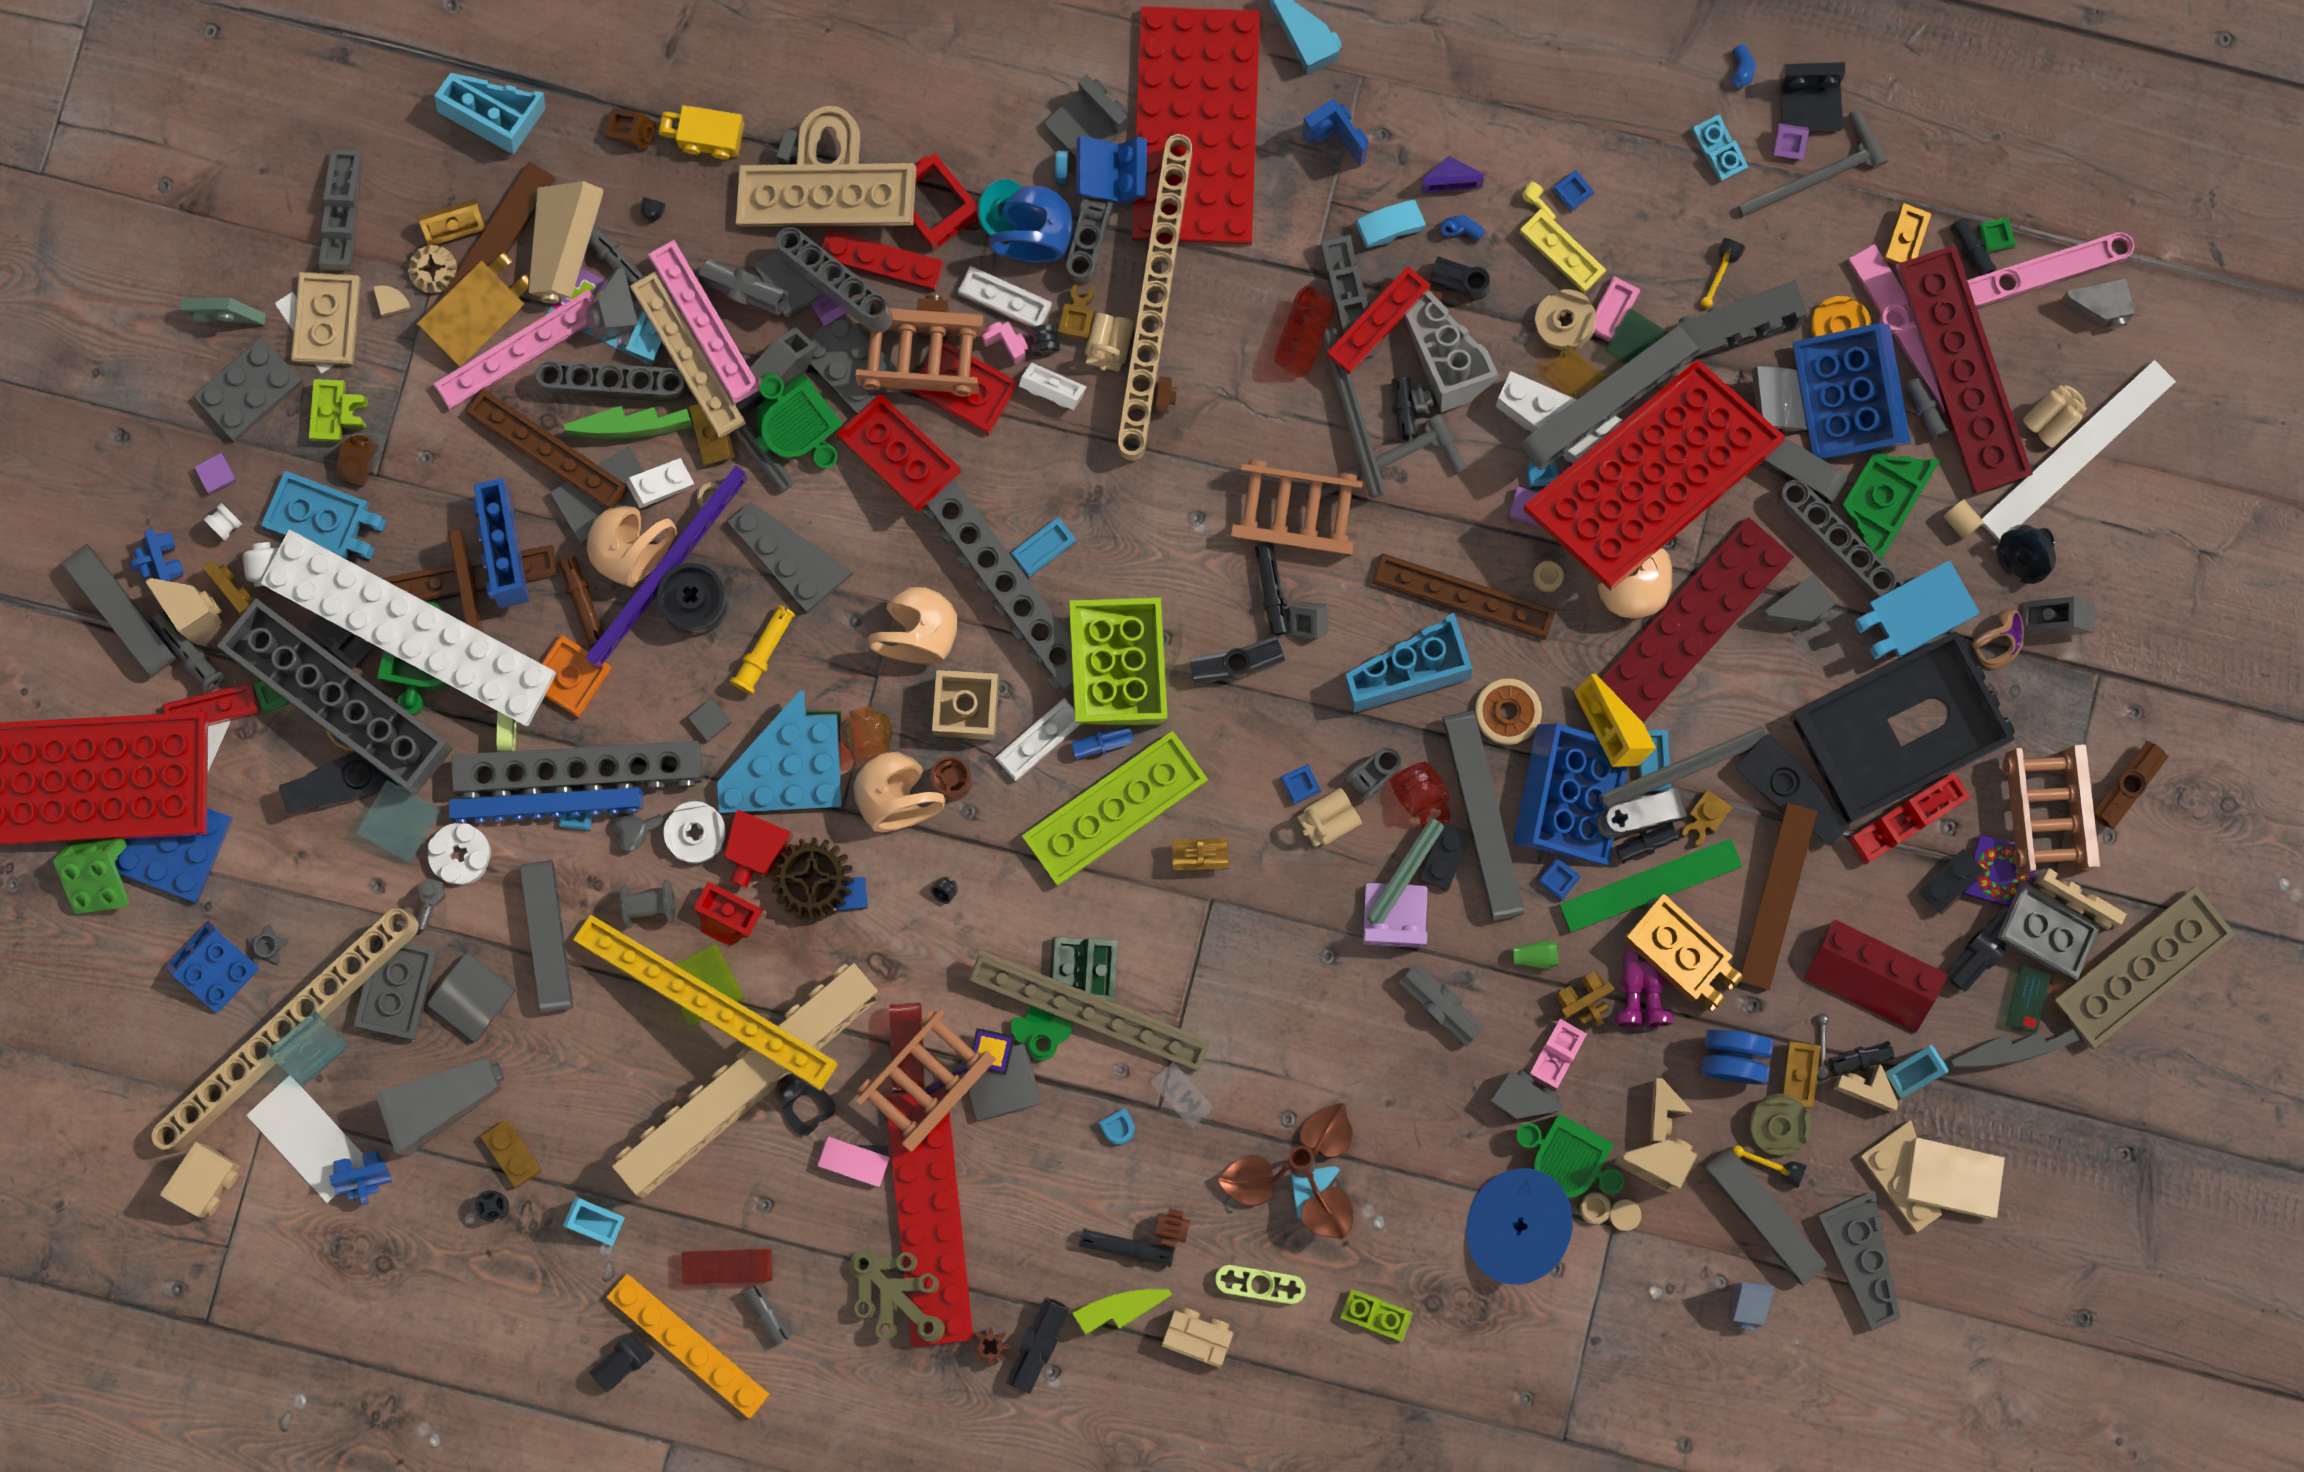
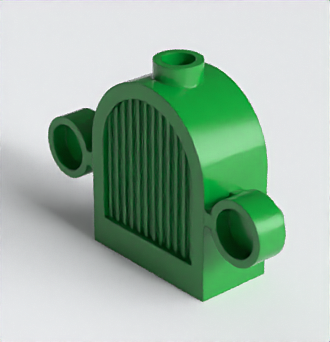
[755,371,843,468]
[377,602,449,716]
[1516,1113,1624,1199]

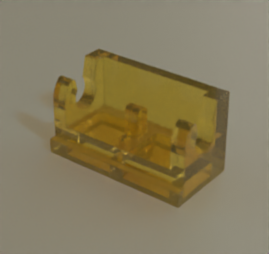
[1545,345,1607,400]

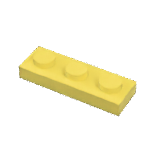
[1519,209,1606,294]

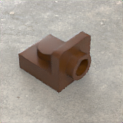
[603,108,656,151]

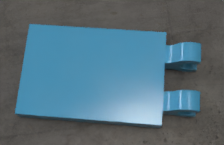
[261,471,387,560]
[1854,560,1980,660]

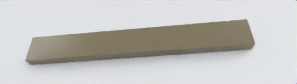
[968,950,1211,1072]

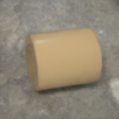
[1943,499,1984,540]

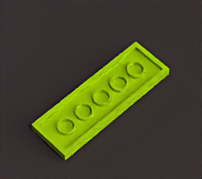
[1022,731,1208,887]

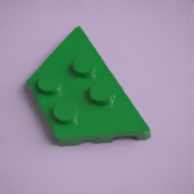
[1841,453,1940,559]

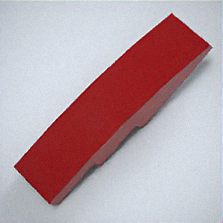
[1848,772,1971,865]

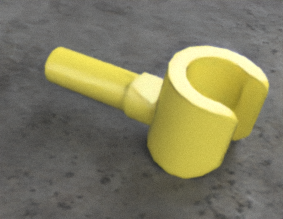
[1522,182,1556,219]

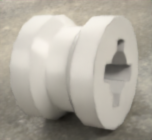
[204,503,243,541]

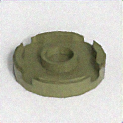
[1749,1093,1812,1156]

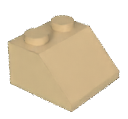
[145,578,223,642]
[160,1142,240,1218]

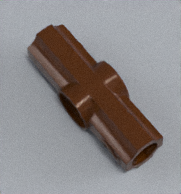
[2094,741,2169,830]

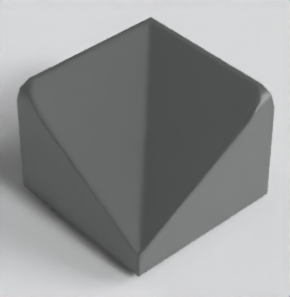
[1290,601,1328,640]

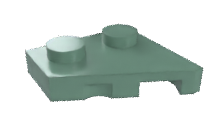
[180,297,266,325]

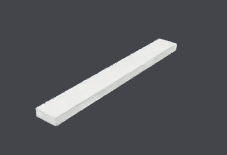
[1982,360,2176,543]

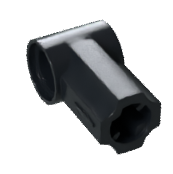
[1429,256,1490,300]
[589,1330,655,1393]

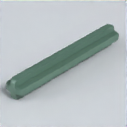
[1367,818,1444,924]

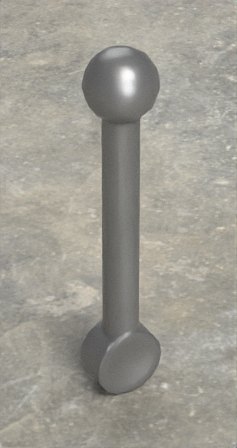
[1817,1013,1829,1078]

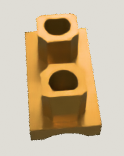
[1172,838,1229,871]
[1556,971,1614,1026]

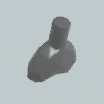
[612,814,664,852]

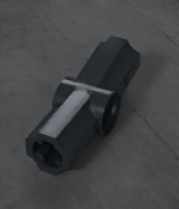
[1190,636,1285,685]
[1946,906,2009,992]
[1006,1297,1070,1394]

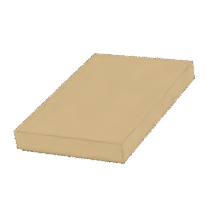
[291,272,361,366]
[1904,1137,2005,1220]

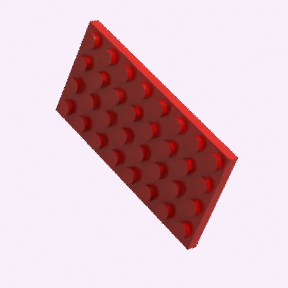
[1132,6,1260,245]
[1524,359,1785,591]
[0,712,208,845]

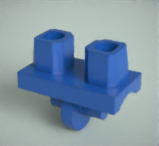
[129,529,184,582]
[329,1151,392,1206]

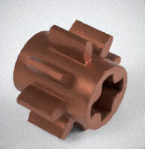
[1155,1208,1190,1248]
[971,1327,1011,1367]

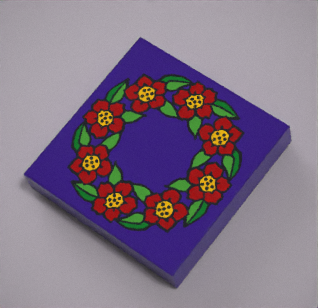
[1963,835,2037,908]

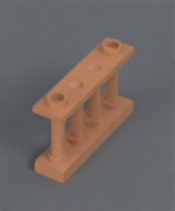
[855,308,984,396]
[1231,459,1363,555]
[2003,745,2100,875]
[856,1008,996,1152]

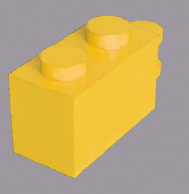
[658,105,744,160]

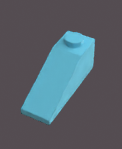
[1268,0,1342,75]

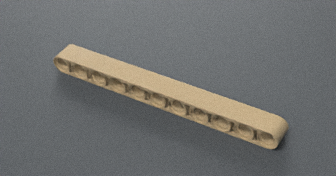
[1118,134,1192,461]
[151,909,418,1152]

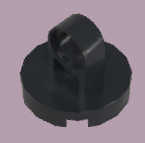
[1996,525,2056,584]

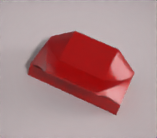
[693,882,764,946]

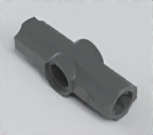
[698,259,789,315]
[1399,963,1485,1047]

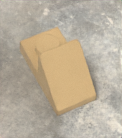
[1833,1064,1899,1112]
[1649,1078,1692,1143]

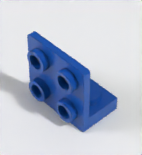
[1302,98,1369,166]
[1076,136,1147,205]
[165,920,259,1013]

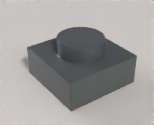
[776,129,799,165]

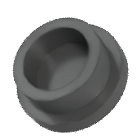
[1411,384,1435,414]

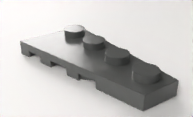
[727,502,853,613]
[1817,1190,1901,1331]

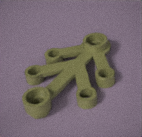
[849,1249,945,1342]

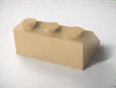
[1614,1138,1697,1193]

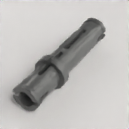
[588,223,645,286]

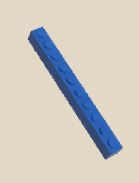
[449,787,643,824]

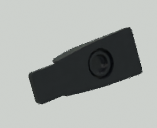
[1736,734,1849,846]
[279,752,400,814]

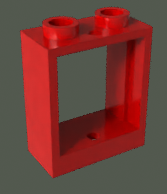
[912,153,978,252]

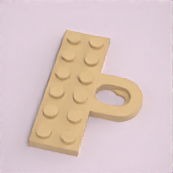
[736,106,916,227]

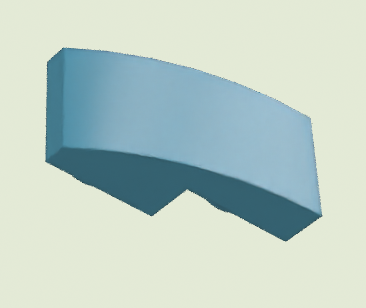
[1690,114,1748,181]
[1355,200,1426,248]

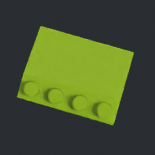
[1069,598,1168,726]

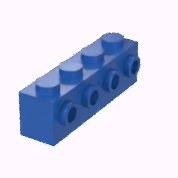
[472,478,530,608]

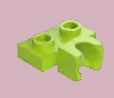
[309,379,368,442]

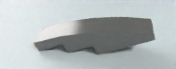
[319,149,362,271]
[1320,235,1379,357]
[1946,1029,2079,1069]

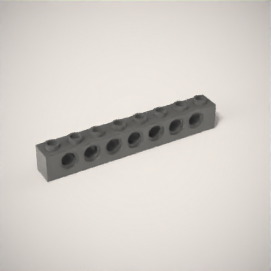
[921,479,1073,694]
[452,741,703,799]

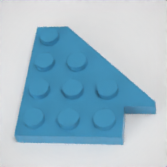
[717,689,843,813]

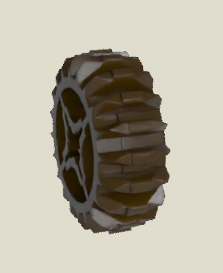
[770,837,855,921]

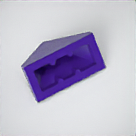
[1422,156,1484,193]

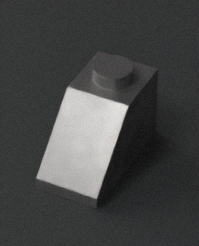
[2061,279,2135,329]

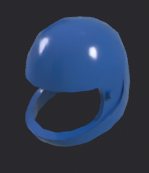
[989,186,1073,263]

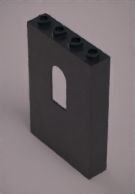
[1789,631,2015,825]

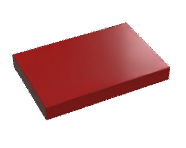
[910,339,1019,435]

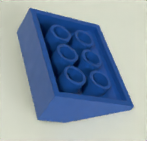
[1793,323,1911,460]
[1513,723,1628,866]

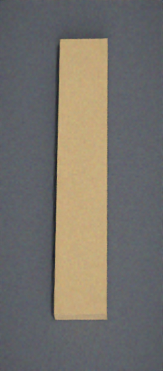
[630,271,746,438]

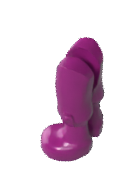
[1615,943,1673,1028]

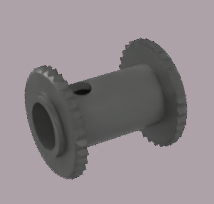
[619,880,676,928]

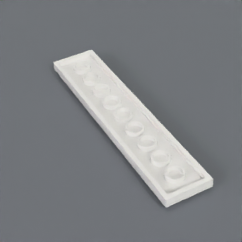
[260,529,557,726]

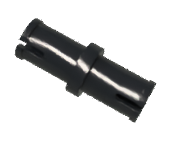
[1949,217,1997,276]
[1391,376,1418,440]
[1615,822,1680,864]
[1829,1041,1895,1077]

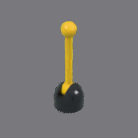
[1701,238,1745,309]
[1732,1145,1807,1188]

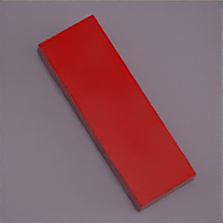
[162,682,260,726]

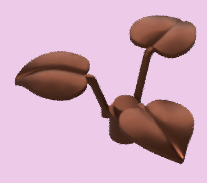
[1218,1103,1354,1239]

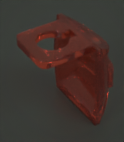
[1390,761,1451,829]

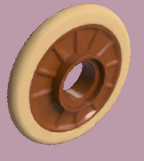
[1475,678,1542,745]

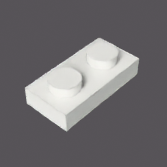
[1019,362,1086,410]
[626,458,694,508]

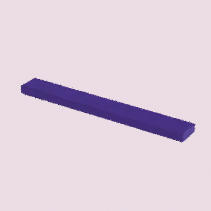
[585,466,747,669]

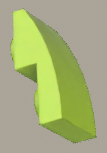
[1341,1289,1413,1342]

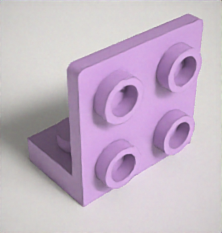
[1363,883,1428,948]

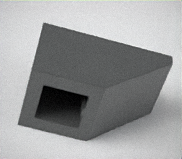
[749,327,817,384]
[1489,1070,1563,1121]

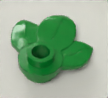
[1011,1006,1073,1061]

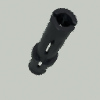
[1254,543,1290,636]
[1079,1228,1175,1268]

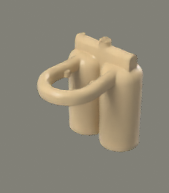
[1085,313,1135,372]
[2023,385,2087,448]
[1297,787,1363,848]

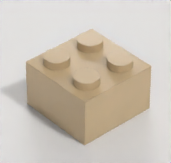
[932,670,999,740]

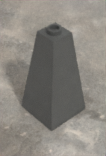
[375,1058,504,1156]

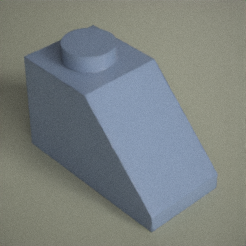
[1730,1282,1774,1331]

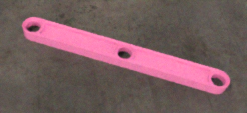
[1879,232,2134,334]

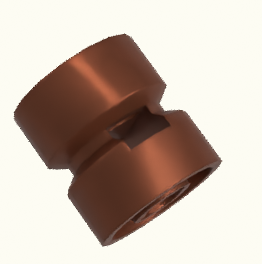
[930,756,972,801]

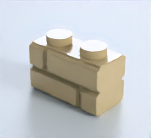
[1162,1307,1234,1368]

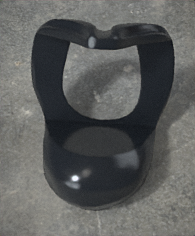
[775,1073,836,1136]

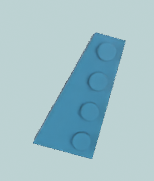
[1345,613,1472,713]

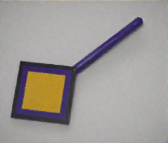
[924,1028,1015,1095]

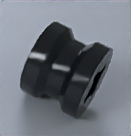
[1028,324,1060,356]
[475,1190,509,1222]

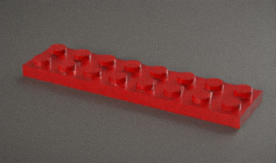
[885,1091,974,1347]

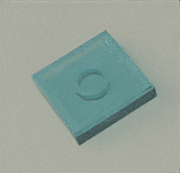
[356,780,441,864]
[267,1011,350,1087]

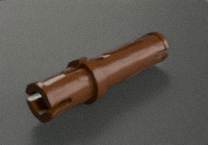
[557,556,604,648]

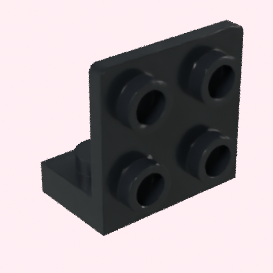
[1780,62,1846,132]

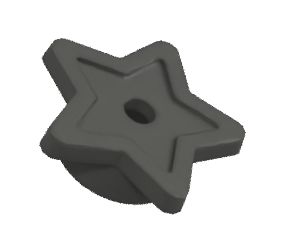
[248,925,288,964]

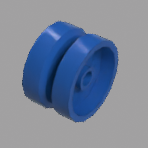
[1700,1029,1774,1085]

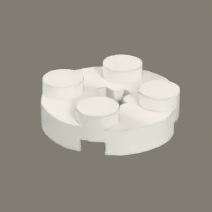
[664,801,726,864]
[428,823,491,886]

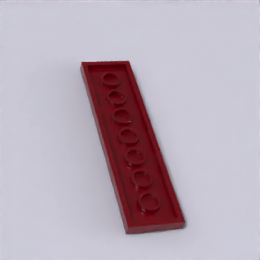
[1896,245,2033,495]
[1601,517,1794,723]

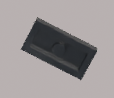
[1419,822,1471,892]
[1918,849,1986,915]

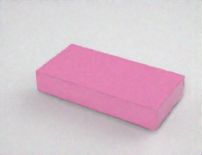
[1593,276,1641,344]

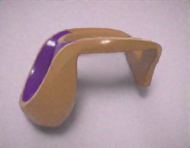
[1971,609,2024,670]

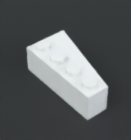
[1495,371,1622,464]

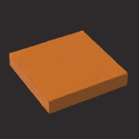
[541,634,613,719]

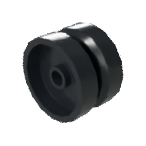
[657,562,729,636]

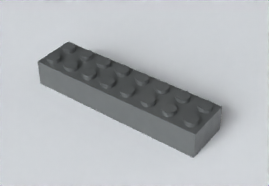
[217,598,453,797]

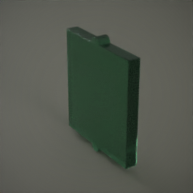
[1605,308,1669,364]

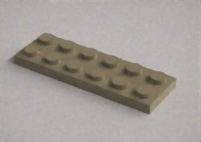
[2052,886,2236,1049]

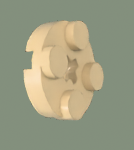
[1535,289,1597,351]

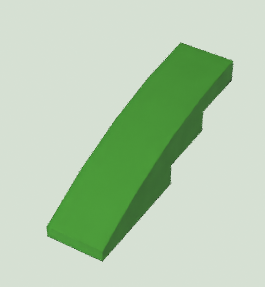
[564,406,694,440]

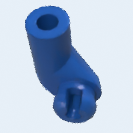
[1731,44,1756,89]
[1440,215,1486,242]

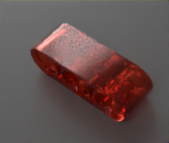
[1274,285,1334,378]
[889,1002,925,1094]
[682,1249,773,1284]

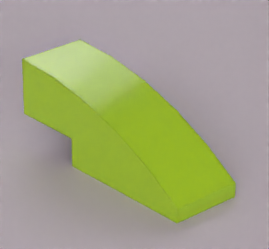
[1072,1289,1172,1335]

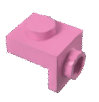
[982,321,1028,366]

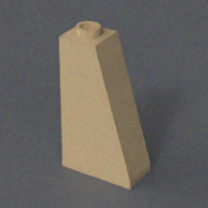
[529,181,603,303]

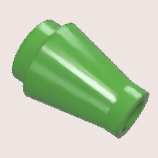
[1514,939,1559,970]

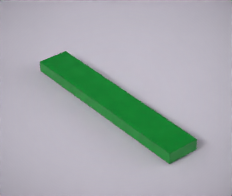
[1559,838,1743,933]

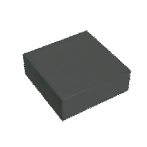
[688,698,732,742]

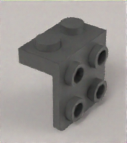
[1046,74,1128,159]

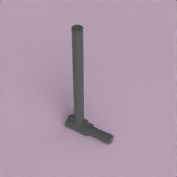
[1738,109,1888,217]
[1305,414,1467,499]

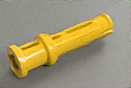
[729,605,795,695]

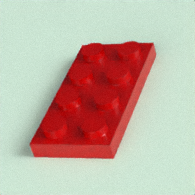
[836,393,962,512]

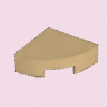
[374,286,412,317]

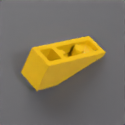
[1574,674,1656,767]

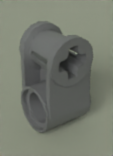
[1344,747,1402,803]

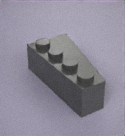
[1674,280,1807,365]

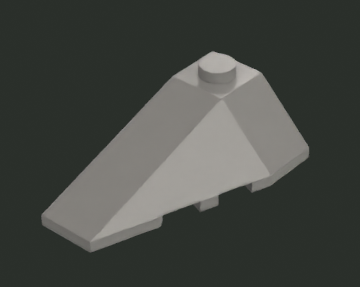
[1404,290,1499,412]

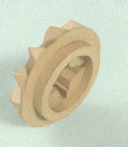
[408,244,457,293]

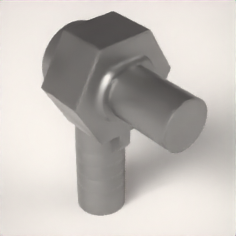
[417,878,446,931]

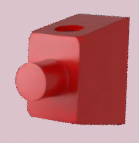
[725,809,793,888]

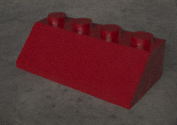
[1803,919,1948,1033]

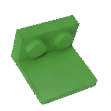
[53,838,130,914]

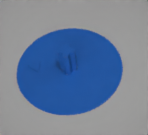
[1466,1168,1573,1285]

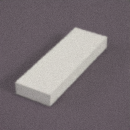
[957,266,1052,328]
[995,698,1083,782]

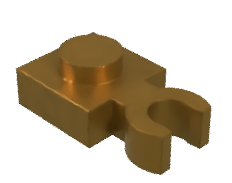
[1058,284,1094,341]
[1681,790,1733,847]

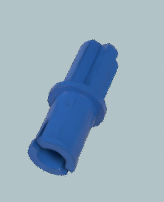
[1071,726,1134,760]

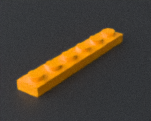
[607,1274,771,1419]

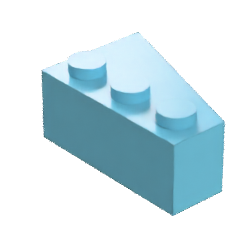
[434,73,546,155]

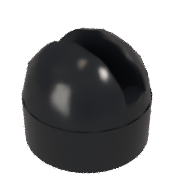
[641,197,666,221]
[930,877,958,904]

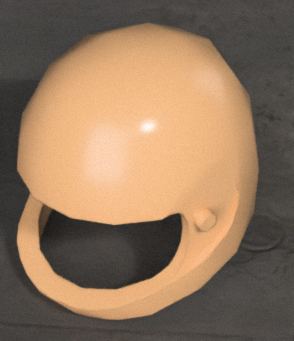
[586,506,677,587]
[1597,548,1672,619]
[868,587,957,665]
[853,751,945,832]

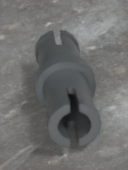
[1905,377,1950,440]
[742,1283,792,1347]

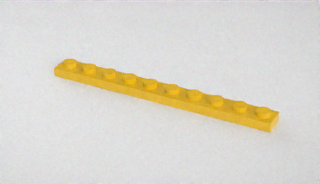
[573,914,838,1091]

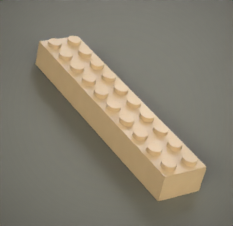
[612,963,882,1199]

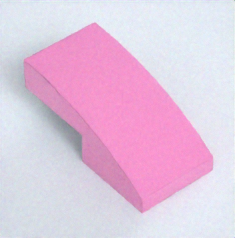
[1529,1019,1587,1092]
[817,1136,890,1187]

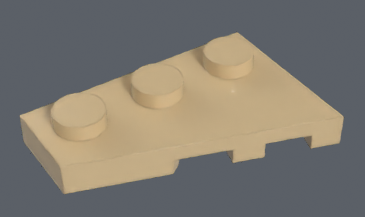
[2032,868,2127,929]
[1859,1120,1942,1233]

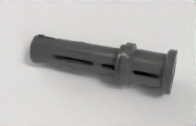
[150,611,225,694]

